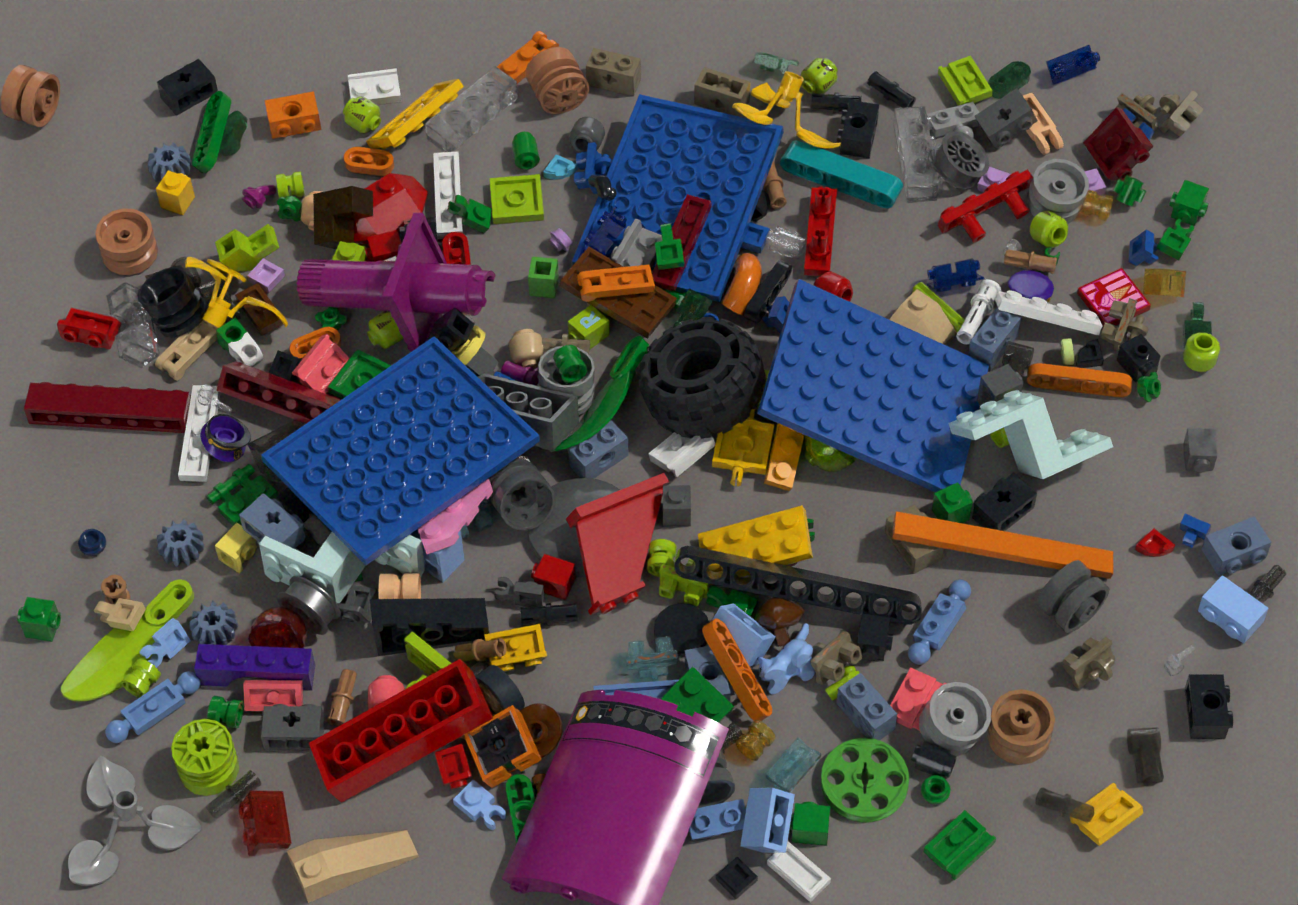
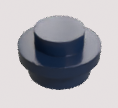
[78,529,106,556]

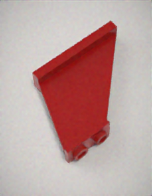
[566,473,669,615]

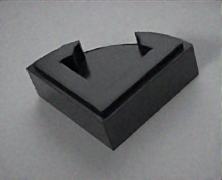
[1076,339,1104,368]

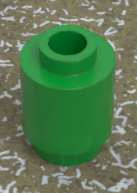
[512,131,540,170]

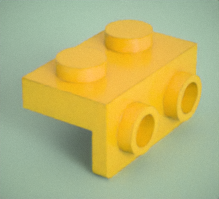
[484,624,547,671]

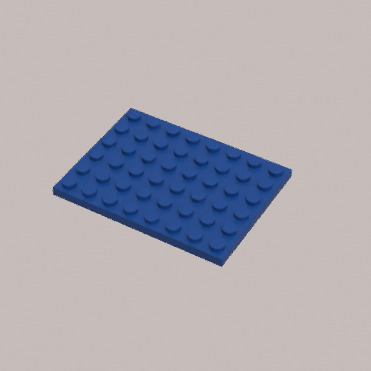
[572,94,784,302]
[757,279,989,492]
[261,337,540,566]

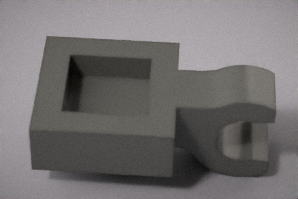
[495,577,544,607]

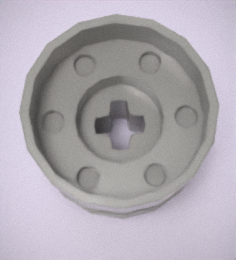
[538,346,595,415]

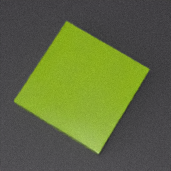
[490,174,544,224]

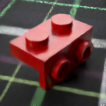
[57,308,122,349]

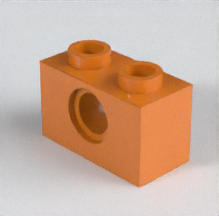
[265,91,321,139]

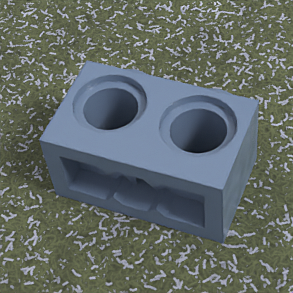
[837,673,897,740]

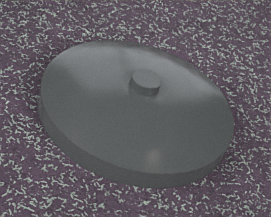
[528,478,620,577]

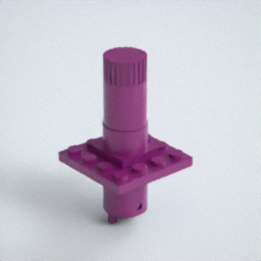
[297,213,496,352]

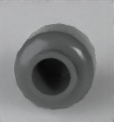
[569,117,605,153]

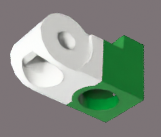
[216,317,264,367]

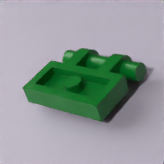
[206,464,278,526]

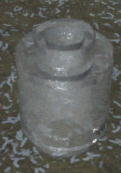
[766,226,806,258]

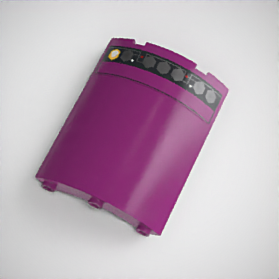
[502,690,729,905]

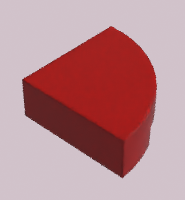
[1135,528,1175,557]

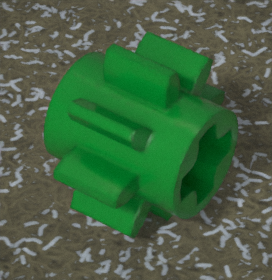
[1113,175,1146,206]

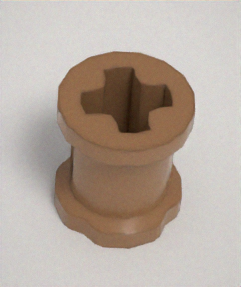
[101,575,131,605]

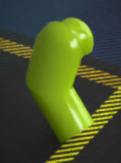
[825,665,860,701]

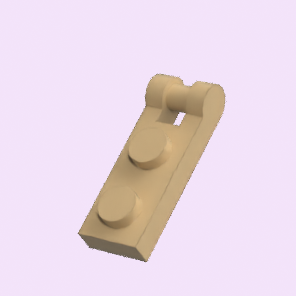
[155,319,218,381]

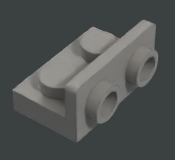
[611,219,662,269]

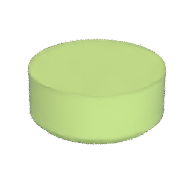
[1060,338,1074,365]

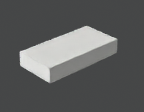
[767,841,831,902]

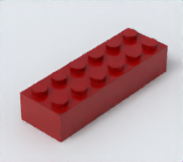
[309,659,493,803]

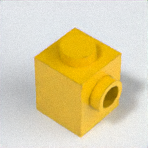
[156,170,195,215]

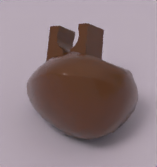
[753,597,805,647]

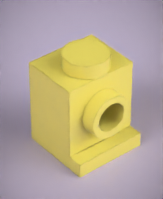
[215,522,257,574]

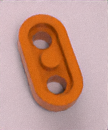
[344,147,394,176]
[290,327,341,359]

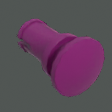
[501,361,539,386]

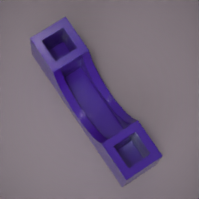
[194,644,316,690]

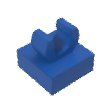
[1128,230,1159,266]
[762,296,789,333]
[1180,514,1211,548]

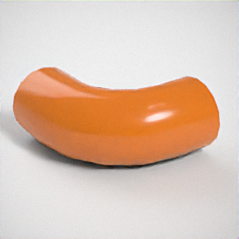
[721,253,762,315]

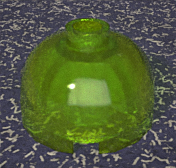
[805,436,856,472]

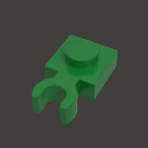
[1156,218,1194,261]

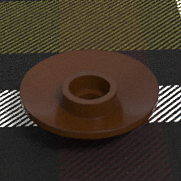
[520,703,562,758]

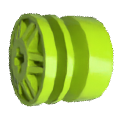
[171,719,239,796]

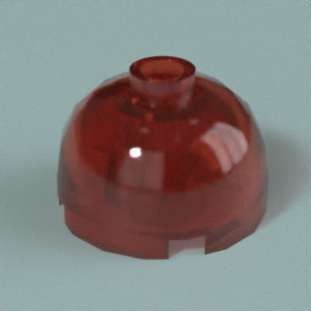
[248,607,307,648]

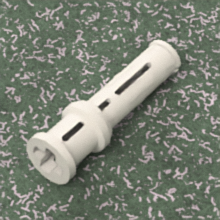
[957,279,1001,344]

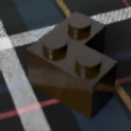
[313,186,373,249]

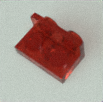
[239,790,292,856]

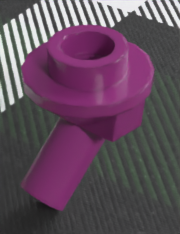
[242,185,276,209]

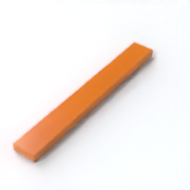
[892,511,1113,579]

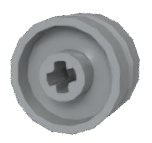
[1026,159,1089,224]
[919,682,991,756]

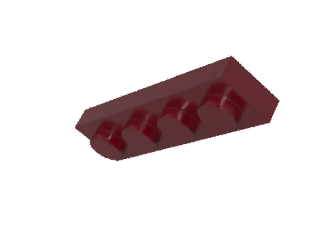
[652,194,712,292]

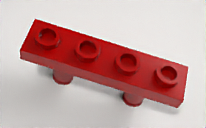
[937,169,1033,243]
[804,186,837,276]

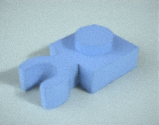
[139,618,191,668]
[453,780,506,830]

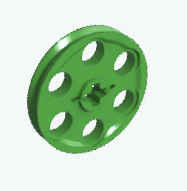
[821,738,909,822]

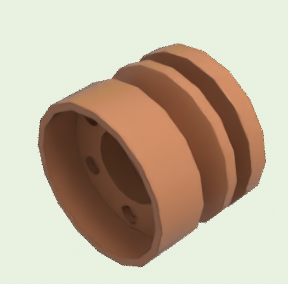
[525,47,589,114]

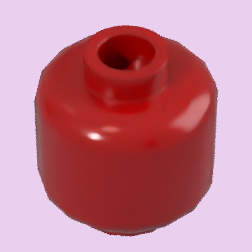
[814,271,853,302]

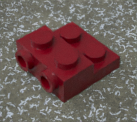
[1083,107,1153,181]

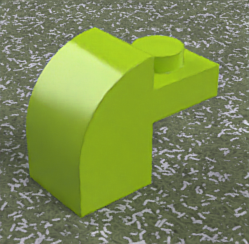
[215,224,279,271]

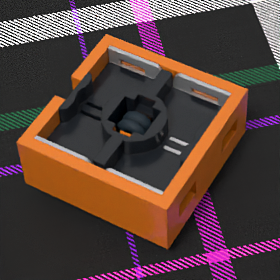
[464,705,542,788]

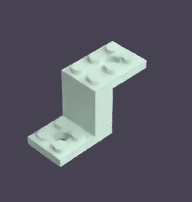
[948,390,1113,479]
[259,532,425,604]

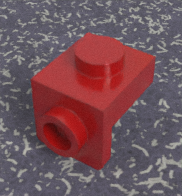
[434,744,472,789]

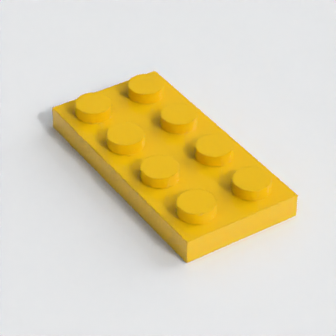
[366,79,464,150]
[698,505,813,586]

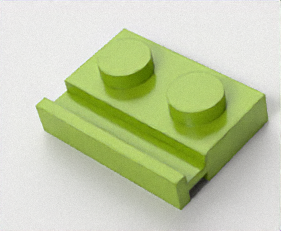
[938,55,993,106]
[404,632,451,676]

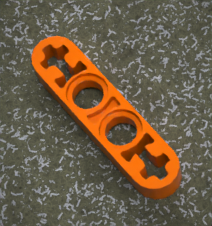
[1027,363,1132,397]
[702,618,772,722]

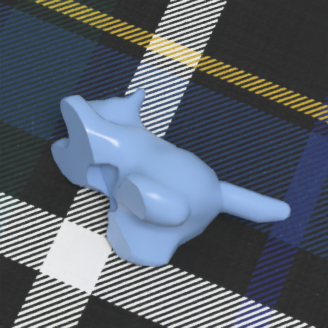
[758,623,816,694]

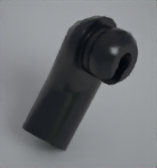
[588,174,617,201]

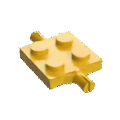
[712,409,774,486]

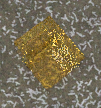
[1143,268,1186,297]

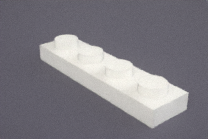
[433,151,463,239]
[995,290,1102,335]
[178,385,221,482]

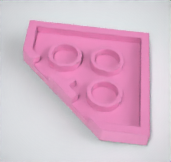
[418,479,493,555]

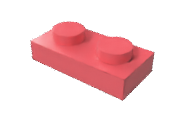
[243,680,303,711]

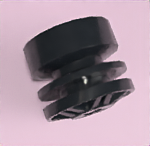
[138,267,208,338]

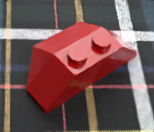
[354,173,428,244]

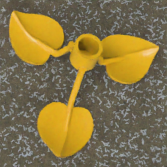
[732,71,841,148]
[185,256,288,328]

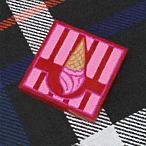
[1077,268,1151,327]

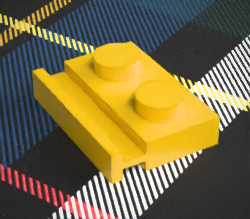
[1069,782,1143,846]

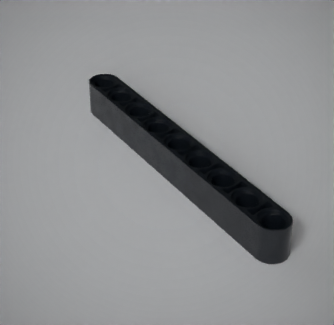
[674,546,922,625]

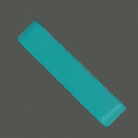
[780,140,904,209]

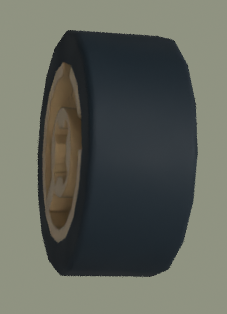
[476,665,525,715]

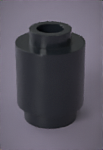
[911,741,957,778]

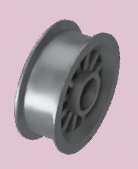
[931,131,989,189]
[277,576,341,635]

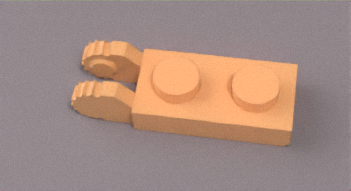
[1023,93,1064,155]

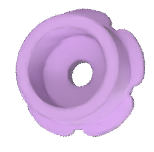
[549,228,572,252]

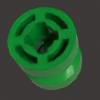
[553,345,587,383]
[207,696,244,729]

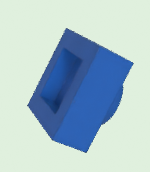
[741,222,770,254]

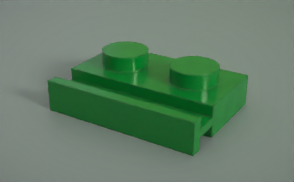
[923,810,996,880]

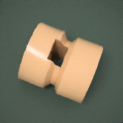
[379,573,421,599]

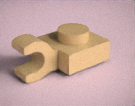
[94,598,146,631]

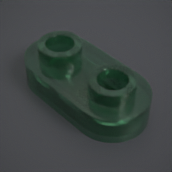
[988,61,1031,99]
[219,111,248,156]

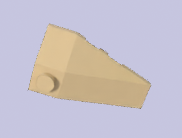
[889,289,957,345]
[287,830,419,903]

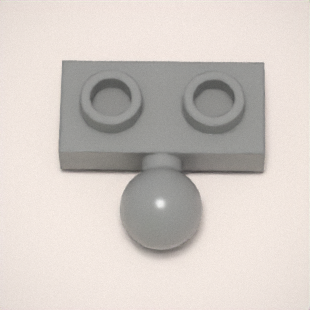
[926,102,980,138]

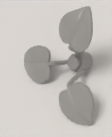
[68,756,201,886]

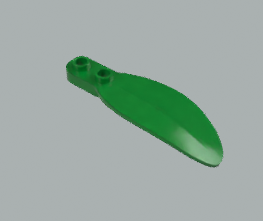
[551,336,649,452]

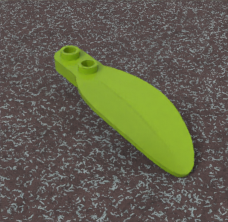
[61,579,194,701]

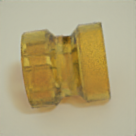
[1082,189,1114,221]
[735,720,776,761]

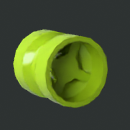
[276,171,305,198]
[647,539,677,577]
[121,659,161,698]

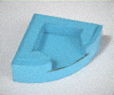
[543,155,578,180]

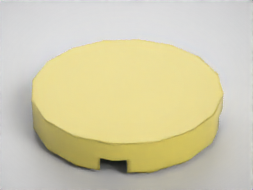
[451,326,485,365]

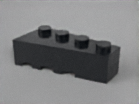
[370,598,489,656]

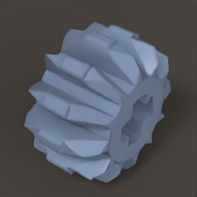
[147,142,191,182]
[157,519,204,567]
[189,600,238,645]

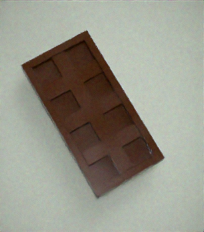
[559,247,677,339]

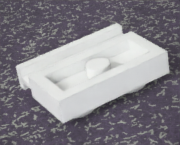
[348,68,401,105]
[648,432,715,477]

